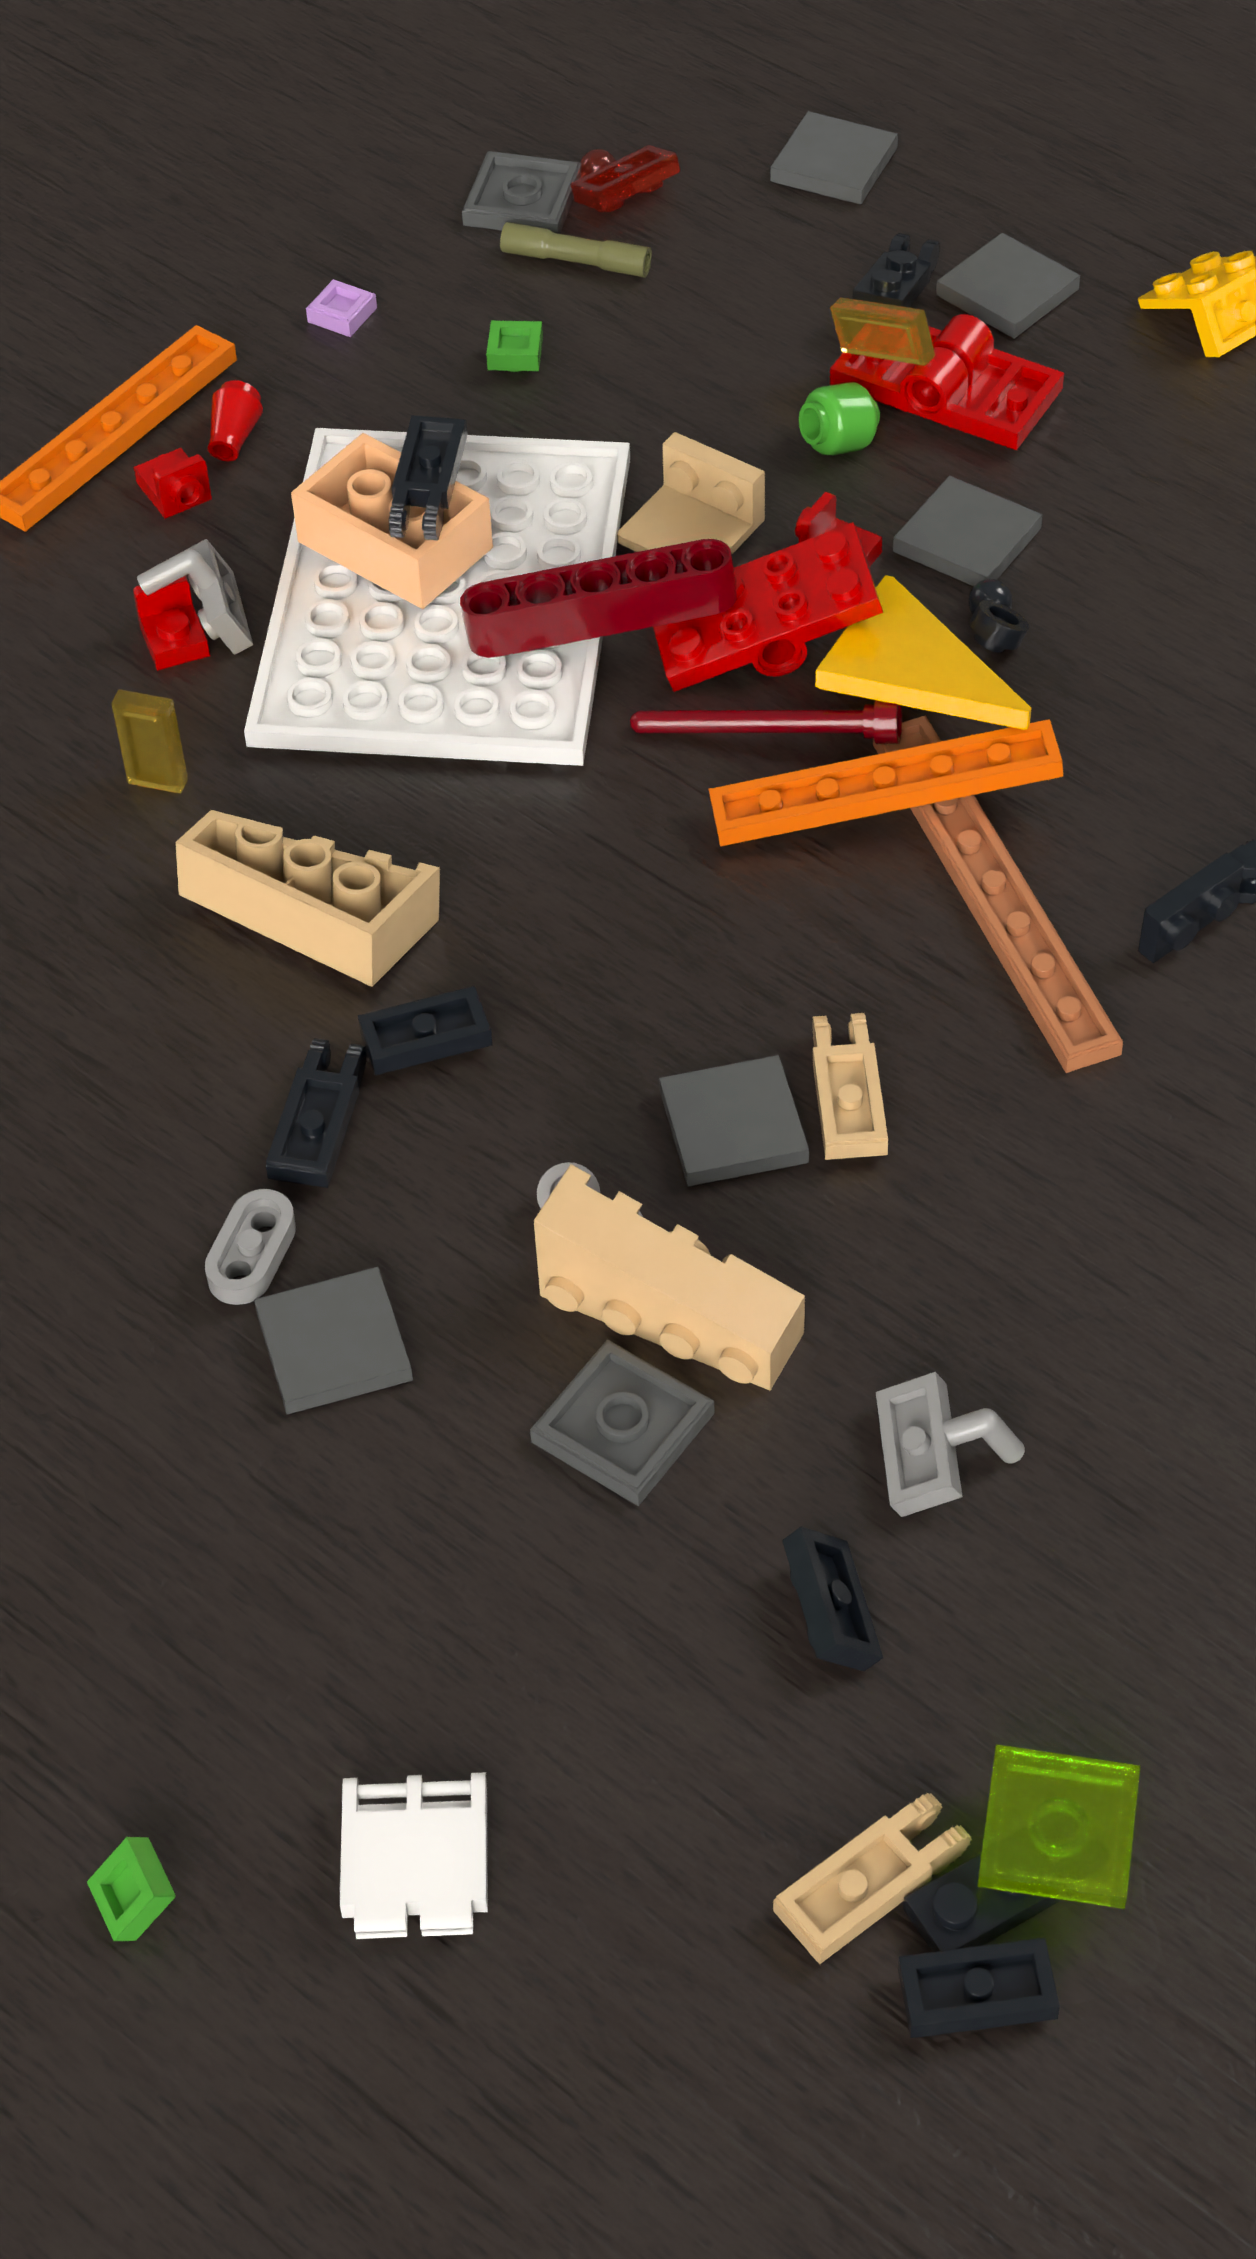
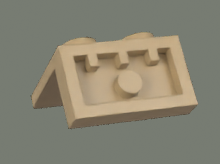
[617,432,765,554]

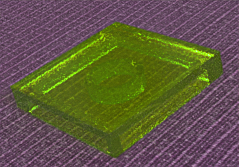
[978,1744,1140,1909]

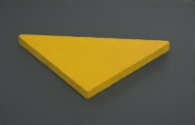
[815,575,1031,730]

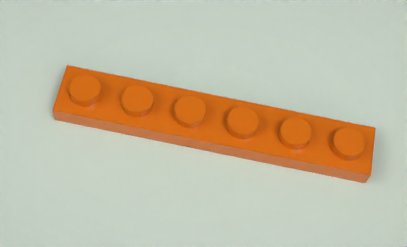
[0,325,237,532]
[709,719,1063,847]

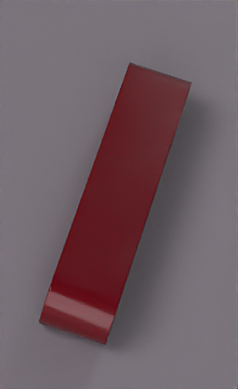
[460,539,737,658]

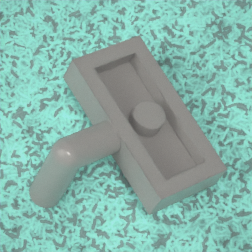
[137,539,253,655]
[876,1372,1025,1517]

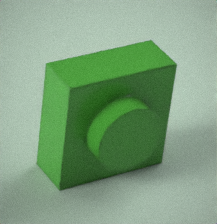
[486,320,543,372]
[87,1837,176,1941]

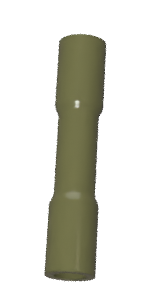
[500,222,652,278]

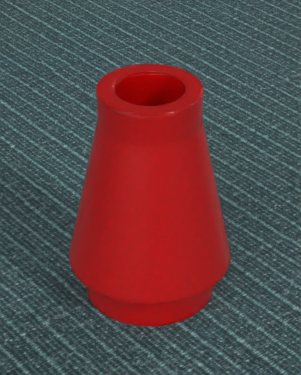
[208,380,263,461]

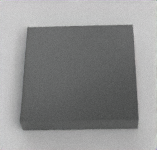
[770,111,898,204]
[462,151,582,234]
[936,233,1080,339]
[893,475,1043,586]
[659,1055,809,1187]
[254,1267,413,1415]
[530,1339,715,1506]

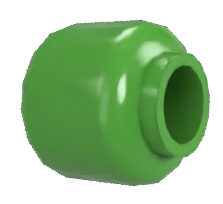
[799,382,880,455]

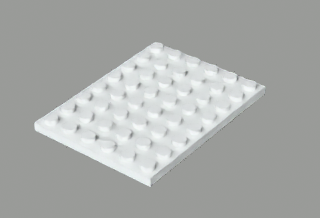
[244,428,630,766]

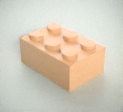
[291,433,493,609]

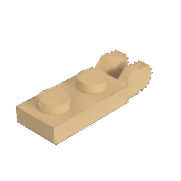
[812,1013,888,1160]
[773,1793,972,1964]

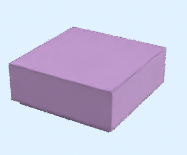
[306,279,377,337]

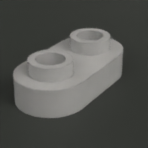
[205,1189,296,1305]

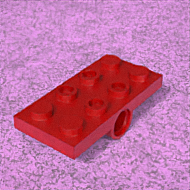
[830,313,1064,450]
[653,522,884,692]

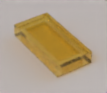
[830,297,935,366]
[111,689,188,793]

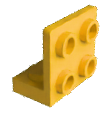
[1138,251,1256,357]

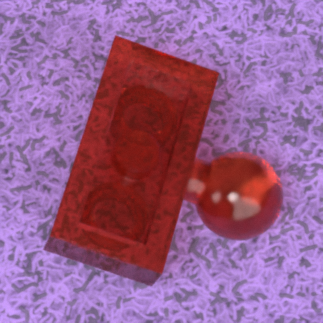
[570,145,681,212]

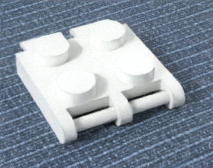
[340,1772,488,1939]

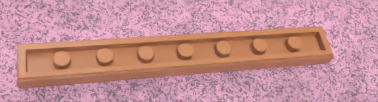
[873,715,1123,1073]

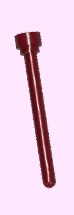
[630,700,902,744]

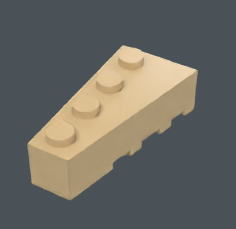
[176,810,440,987]
[534,1164,805,1391]

